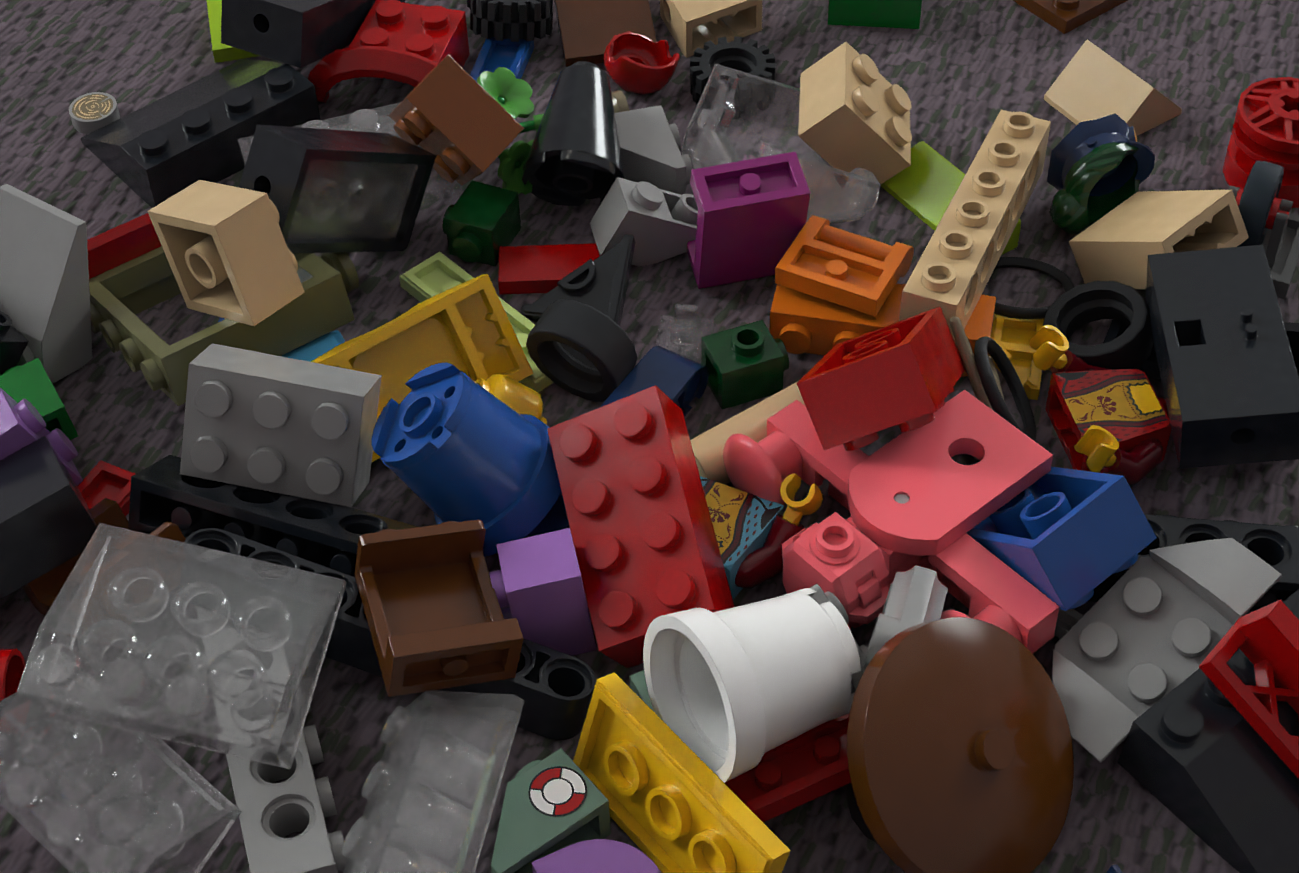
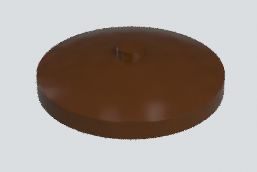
[847,617,1074,873]

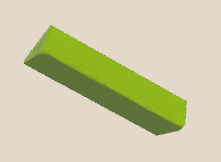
[880,141,1021,255]

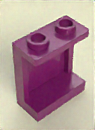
[687,151,811,289]

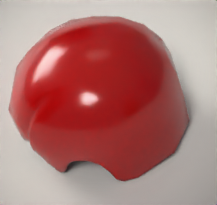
[604,31,680,95]

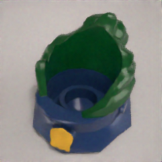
[1047,113,1155,235]

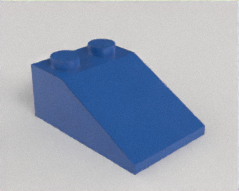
[967,466,1157,611]

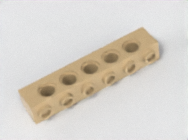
[899,110,1051,344]

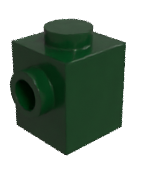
[442,180,521,267]
[701,320,789,410]

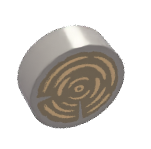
[69,92,120,134]

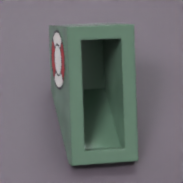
[491,748,611,873]

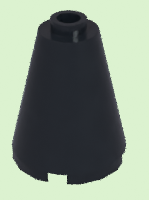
[522,61,624,206]

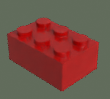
[796,306,965,451]

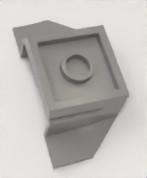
[1052,538,1282,763]

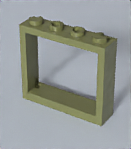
[89,246,355,406]

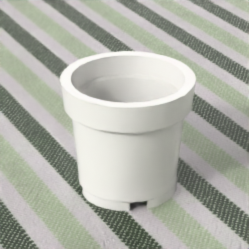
[643,588,861,783]

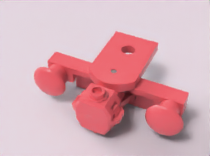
[723,389,1060,654]

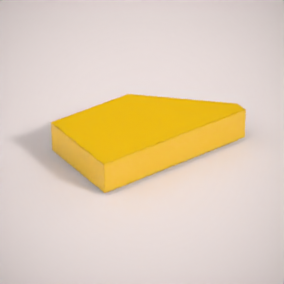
[988,314,1045,400]

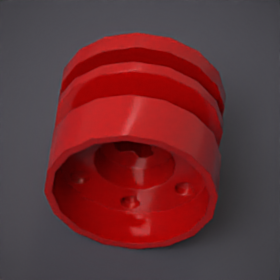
[1223,77,1299,208]

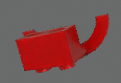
[308,0,470,103]

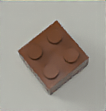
[388,54,524,186]

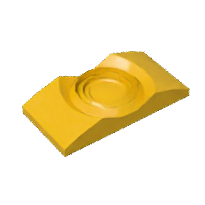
[311,274,534,462]

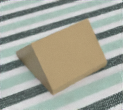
[1044,39,1182,136]

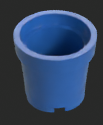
[371,362,561,557]

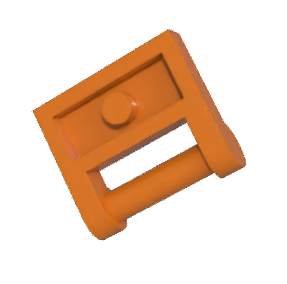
[775,215,914,317]

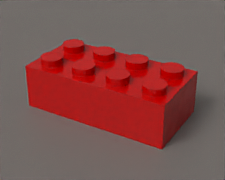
[547,385,735,668]

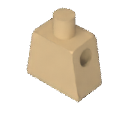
[660,0,762,58]

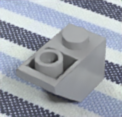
[614,105,692,195]
[590,177,698,266]

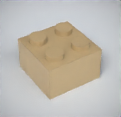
[798,42,912,193]
[147,180,305,326]

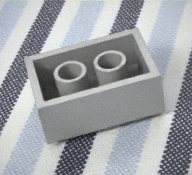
[180,343,382,507]

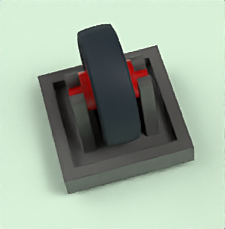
[1228,161,1299,299]

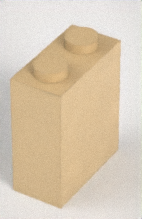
[1069,189,1249,289]

